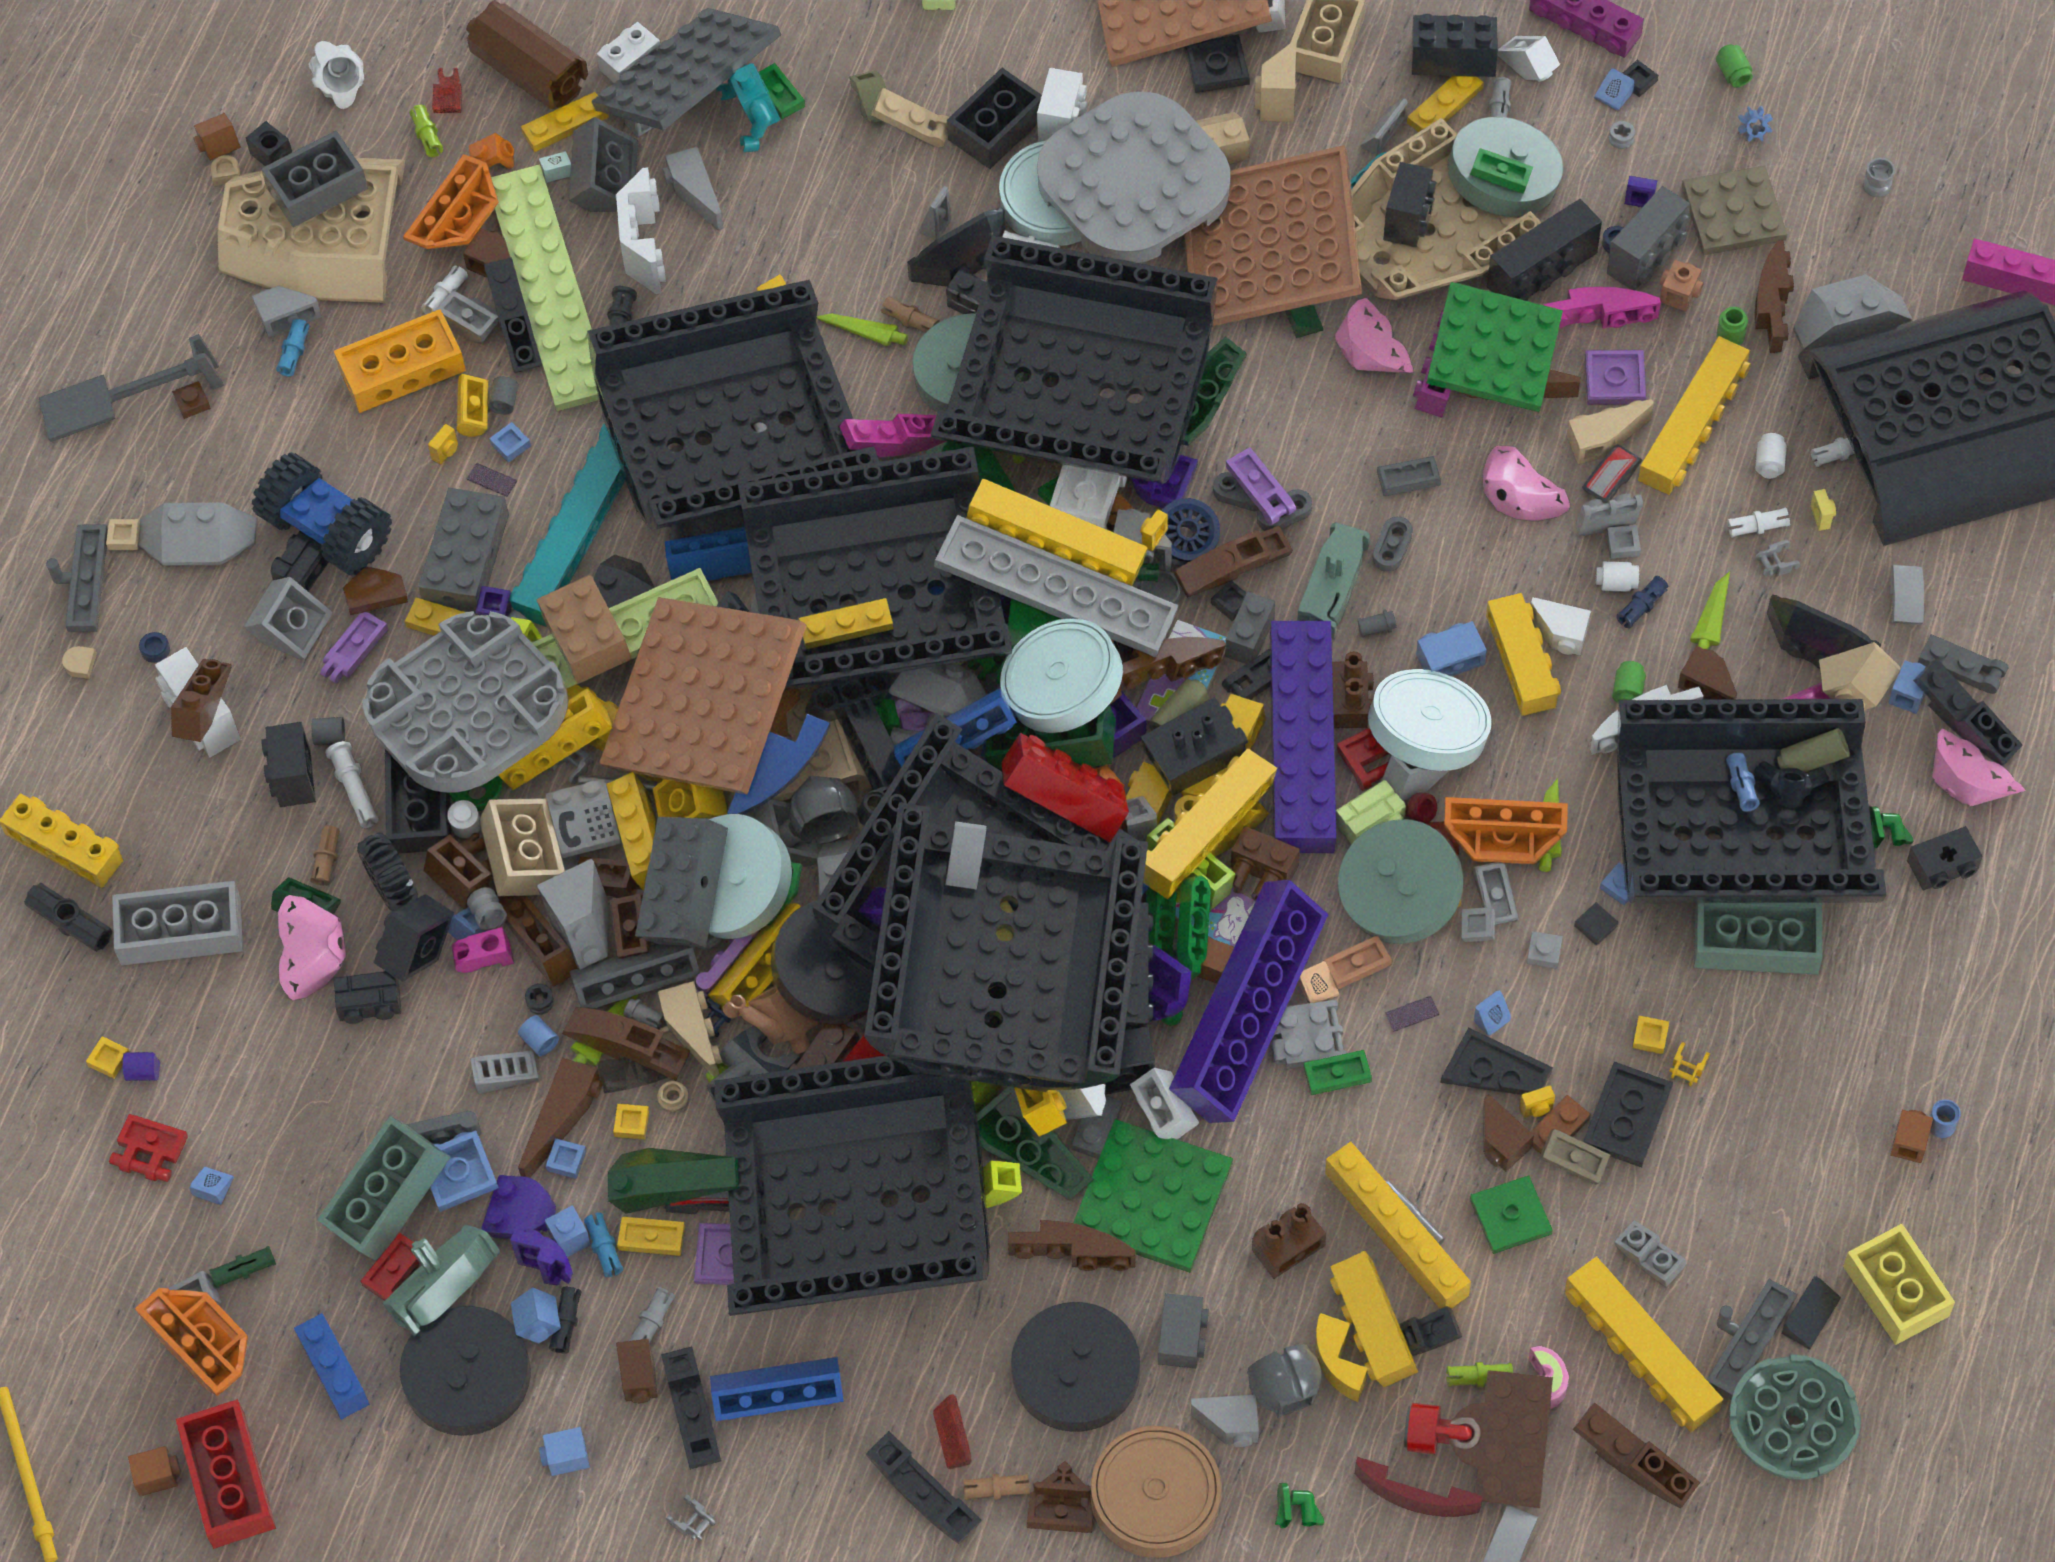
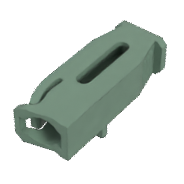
[1297,522,1370,638]
[382,1224,500,1337]

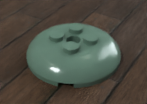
[1729,1354,1861,1480]

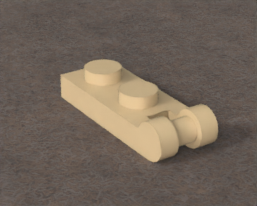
[871,88,949,147]

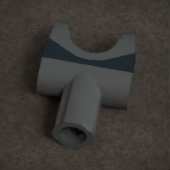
[707,1026,801,1102]

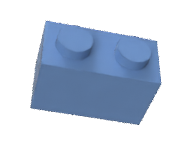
[1416,621,1487,676]

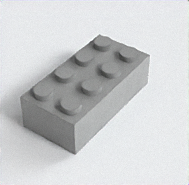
[112,881,243,966]

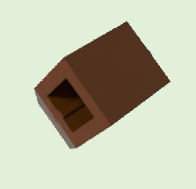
[171,659,232,742]

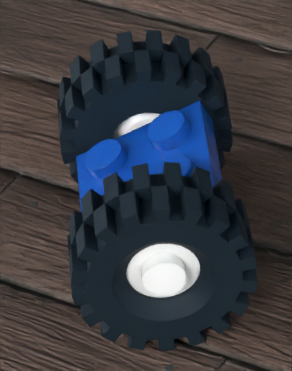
[252,452,392,576]

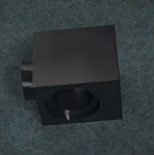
[246,121,292,166]

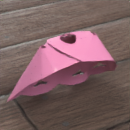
[1335,298,1413,373]
[1483,446,1570,521]
[1932,728,2026,806]
[278,895,346,1000]

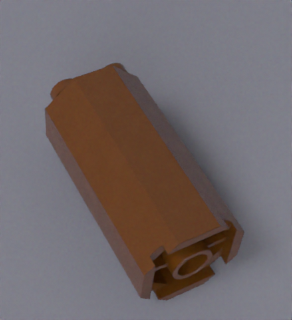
[466,0,588,109]

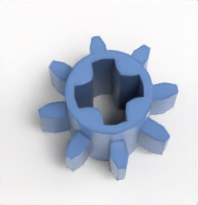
[1738,106,1773,142]

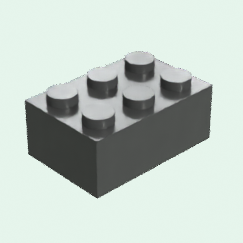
[261,130,368,228]
[1607,186,1690,290]

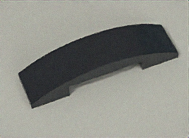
[661,1346,721,1470]
[866,1431,982,1544]

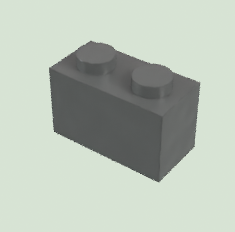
[1225,591,1275,664]
[1158,1293,1209,1369]

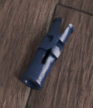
[1616,576,1669,629]

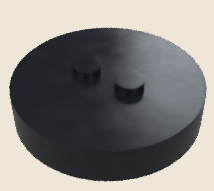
[771,901,873,1024]
[1011,1302,1140,1432]
[400,1306,531,1436]

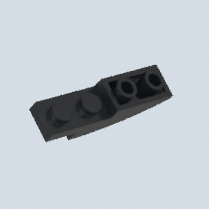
[484,257,542,373]
[1913,659,2023,766]

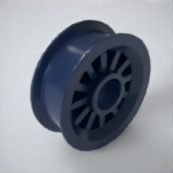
[1162,498,1220,566]

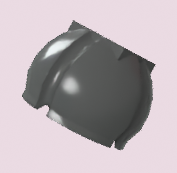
[789,776,859,844]
[1247,1344,1322,1418]

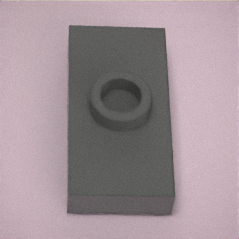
[1377,456,1441,496]

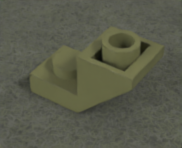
[849,70,887,123]

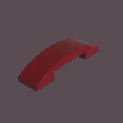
[1354,1457,1483,1517]

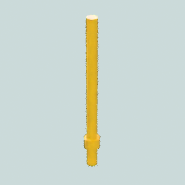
[0,1387,58,1562]

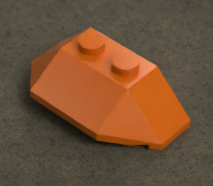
[403,154,499,249]
[1444,797,1568,864]
[135,1287,248,1396]

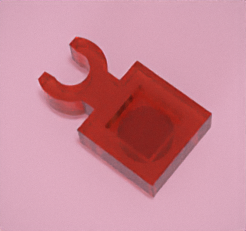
[432,68,462,113]

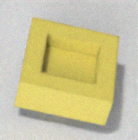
[1810,489,1836,531]

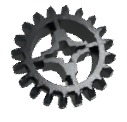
[357,832,418,911]

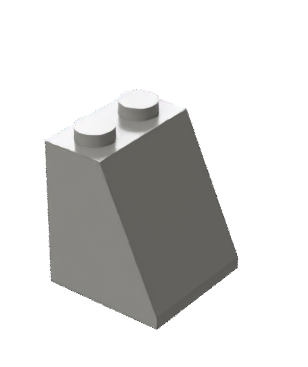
[537,859,610,970]

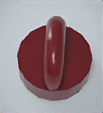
[1405,792,1437,823]

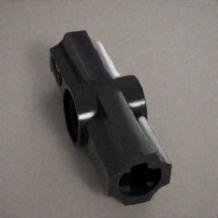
[24,882,113,952]

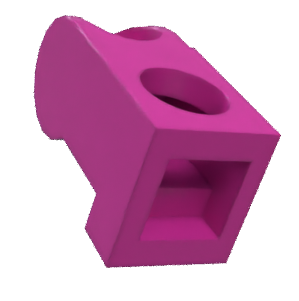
[451,927,514,973]

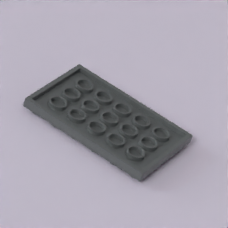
[591,8,782,130]

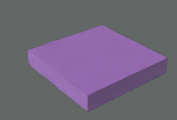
[1585,350,1646,405]
[694,1223,734,1285]

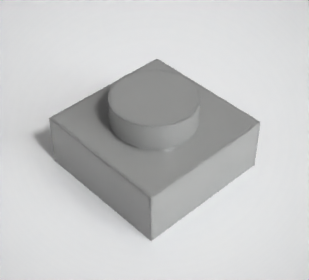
[1607,525,1641,559]
[1462,907,1495,942]
[1527,931,1563,969]

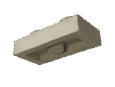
[1539,1129,1610,1185]

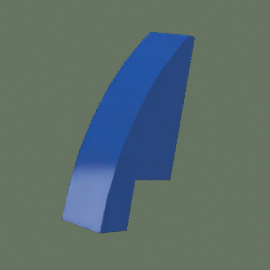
[727,714,831,815]

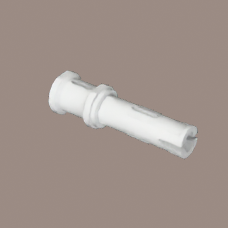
[325,741,379,828]

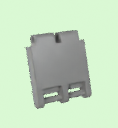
[1576,494,1643,536]
[1271,1000,1347,1069]

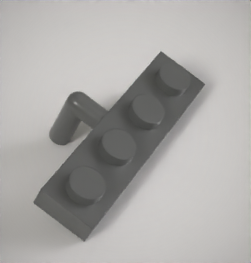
[46,524,108,632]
[1707,1278,1797,1399]

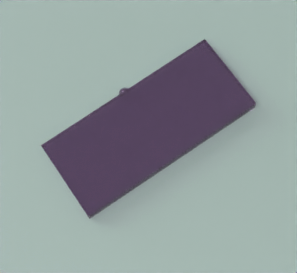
[467,463,517,497]
[1385,996,1439,1032]

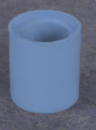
[518,1015,559,1056]
[1930,1099,1961,1138]

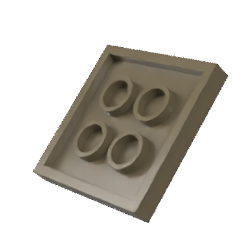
[1682,165,1787,255]

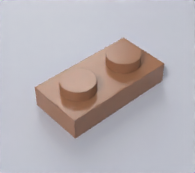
[1323,936,1392,990]

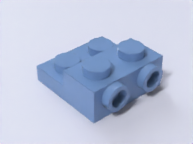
[430,1130,499,1212]

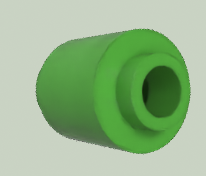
[1716,44,1753,88]
[1716,307,1748,345]
[1612,661,1646,704]

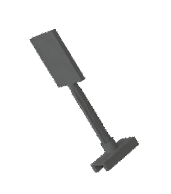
[39,334,224,442]

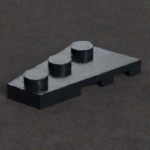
[1440,1027,1553,1095]

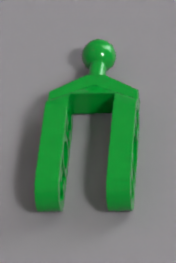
[1146,876,1211,1026]

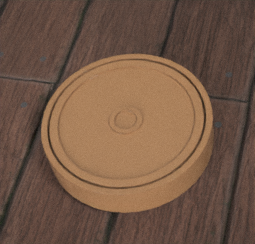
[1090,1426,1222,1558]

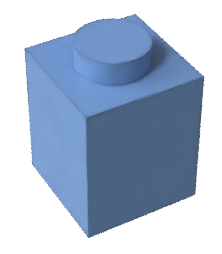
[1889,660,1926,714]
[545,1205,591,1257]
[511,1287,561,1344]
[539,1427,590,1476]

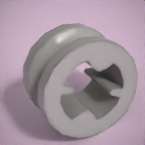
[1609,121,1635,149]

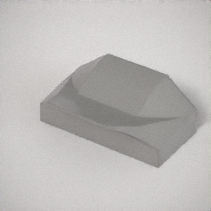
[436,290,499,343]

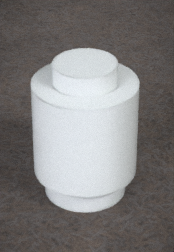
[1755,433,1787,479]
[1596,561,1639,592]
[448,800,481,838]

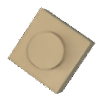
[106,519,140,550]

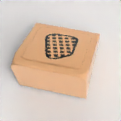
[1297,961,1339,1003]

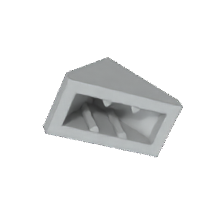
[1121,796,1157,841]

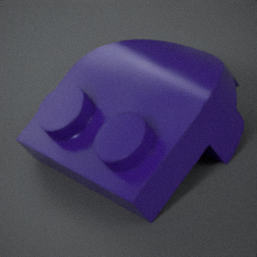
[1132,454,1198,508]
[1148,945,1192,1021]
[481,1175,556,1239]
[510,1229,573,1285]

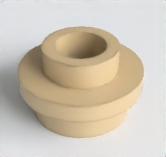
[657,1081,689,1112]

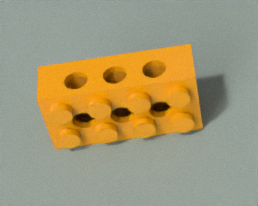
[334,309,466,413]

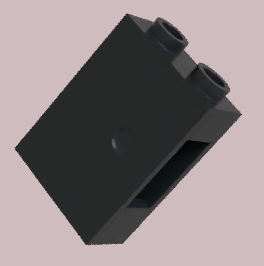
[1141,697,1248,796]

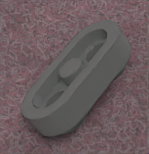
[1213,472,1258,511]
[1257,489,1312,531]
[1373,516,1413,572]

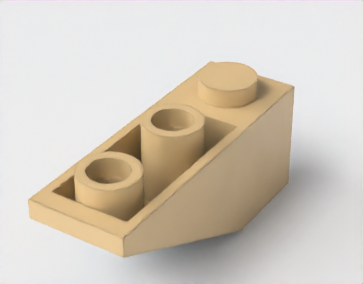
[1567,399,1654,464]
[658,981,722,1077]

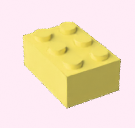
[1843,1224,1955,1345]

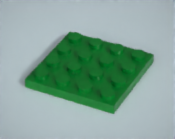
[1426,282,1563,412]
[1073,1119,1233,1273]

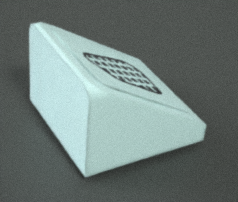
[539,151,571,183]

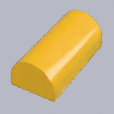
[457,374,488,437]

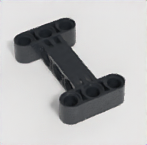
[805,674,901,826]

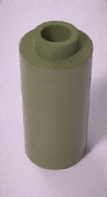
[1148,679,1208,731]
[1778,728,1850,773]

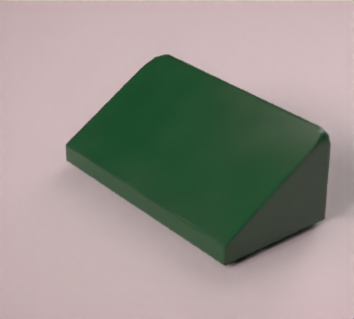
[1285,304,1323,338]
[271,877,341,915]

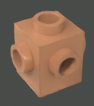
[1660,260,1704,311]

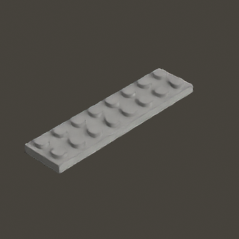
[934,515,1179,657]

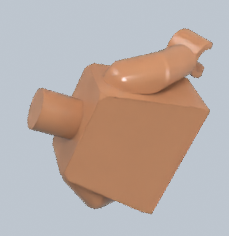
[723,979,819,1054]

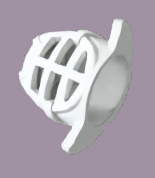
[309,41,364,109]

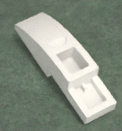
[1590,685,1703,755]

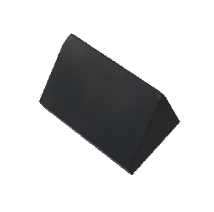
[1782,1276,1841,1350]

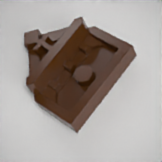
[343,567,408,615]
[1027,1461,1094,1533]

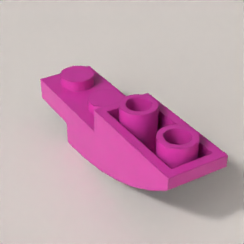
[1543,287,1661,328]
[839,414,947,457]

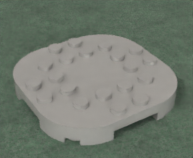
[1037,92,1231,263]
[363,611,568,792]

